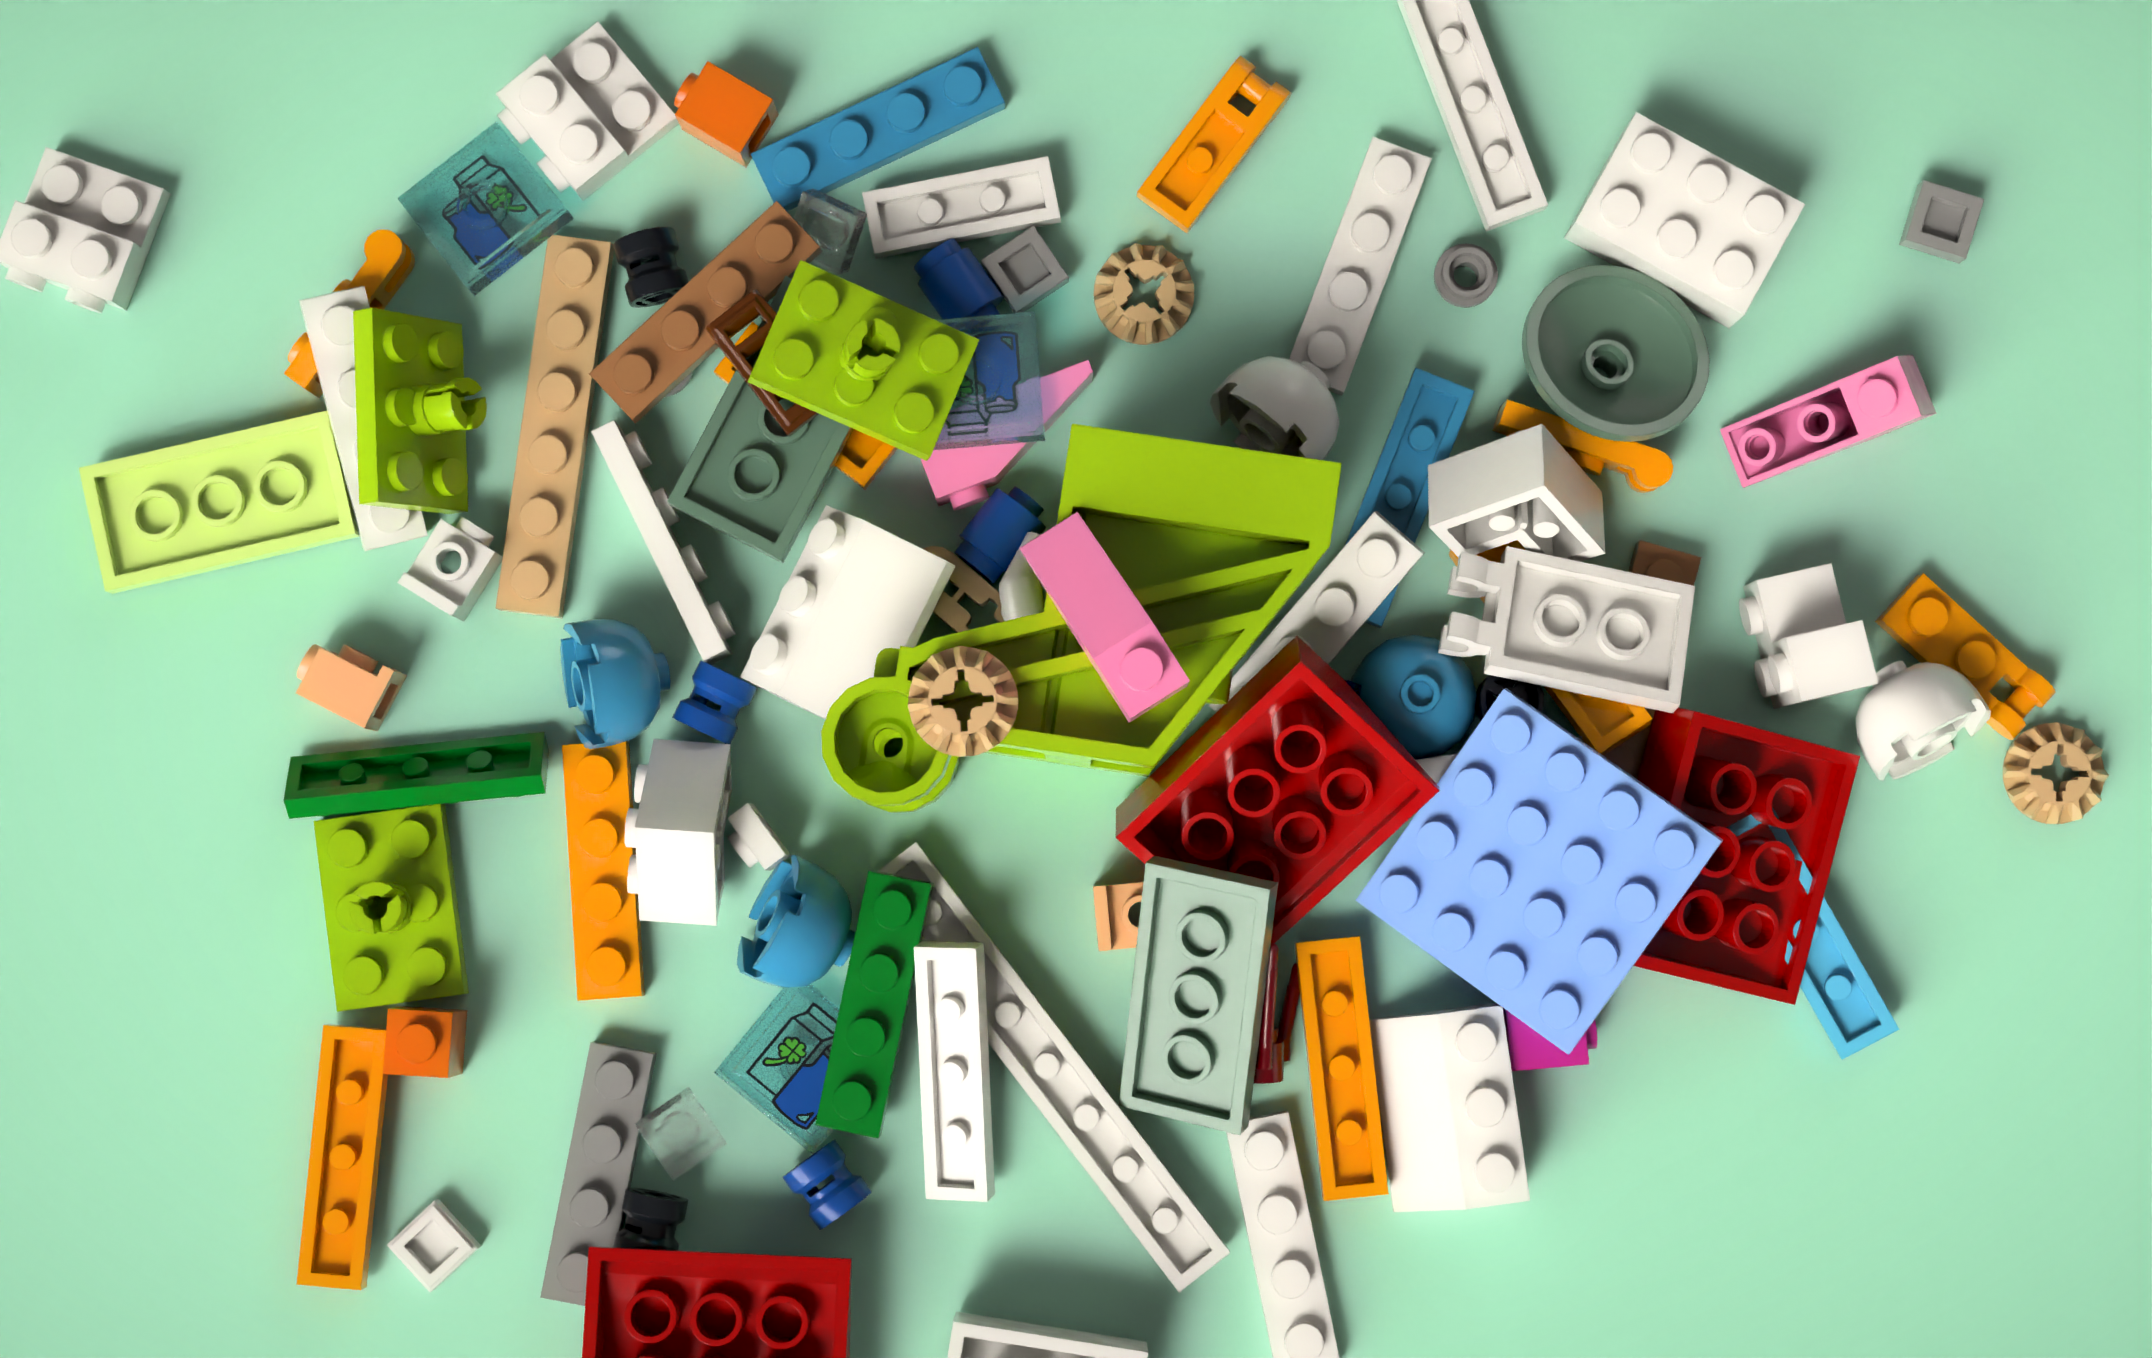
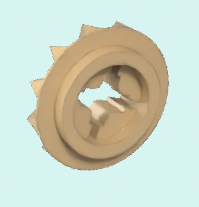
[1094,243,1194,345]
[908,646,1018,757]
[2003,722,2109,824]

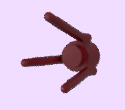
[1254,943,1300,1084]

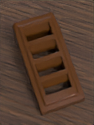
[706,289,819,437]

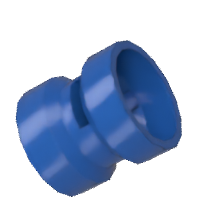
[672,660,758,744]
[782,1139,872,1230]

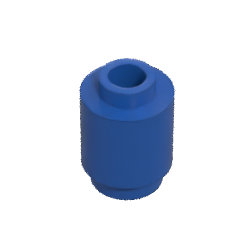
[914,239,1004,336]
[954,486,1046,584]

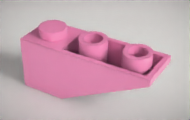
[1720,355,1937,488]

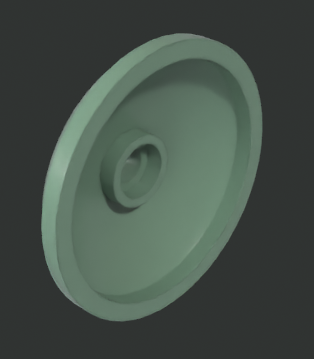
[1522,265,1710,442]

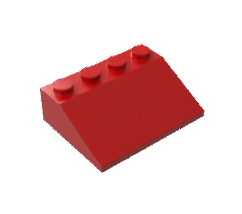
[1115,636,1440,943]
[1634,708,1860,1005]
[582,1246,852,1358]

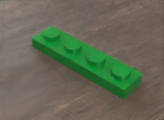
[283,732,549,819]
[815,870,934,1139]

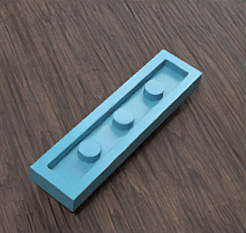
[1726,807,1899,1060]

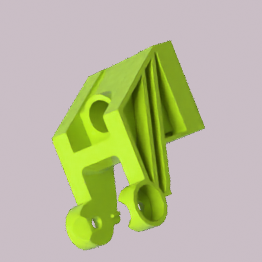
[821,424,1342,813]

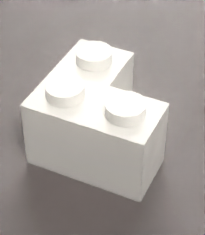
[1428,424,1605,562]
[1739,563,1879,709]
[625,739,732,926]

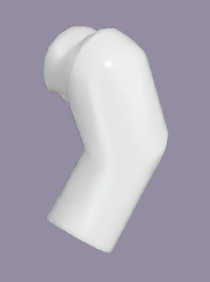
[999,532,1044,621]

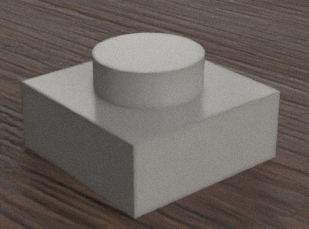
[1899,180,1984,263]
[981,225,1069,317]

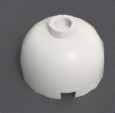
[1210,356,1340,460]
[1856,661,1991,781]

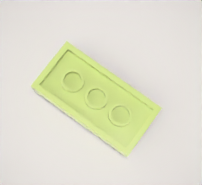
[79,410,360,594]

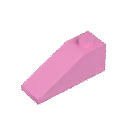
[920,360,1093,511]
[1020,512,1190,723]

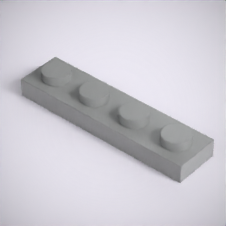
[540,1041,657,1306]

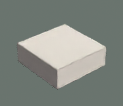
[387,1199,481,1292]

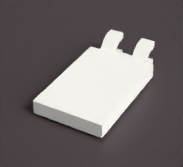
[1438,546,1695,713]

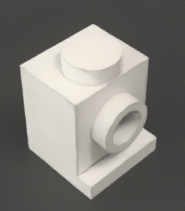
[397,517,503,621]

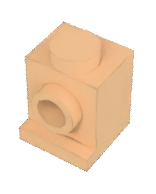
[296,644,407,731]
[1093,882,1143,951]

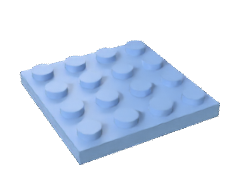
[1355,689,1723,1055]

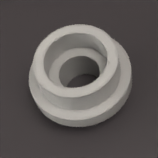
[1434,244,1498,308]

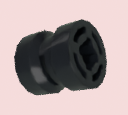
[613,227,689,308]
[613,1188,689,1250]

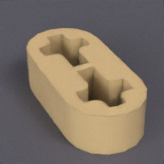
[922,546,1004,633]

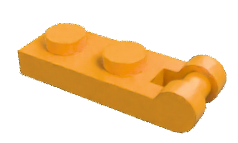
[1137,56,1292,234]
[284,229,415,398]
[1492,399,1673,493]
[1875,573,2056,740]

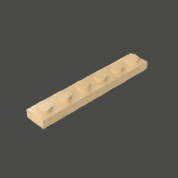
[495,234,614,619]

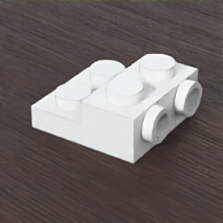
[496,21,679,201]
[0,147,171,313]

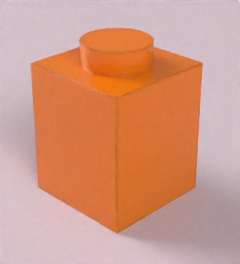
[674,61,779,168]
[383,1006,467,1078]

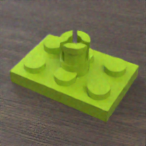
[747,260,979,461]
[353,308,487,514]
[313,804,469,1012]

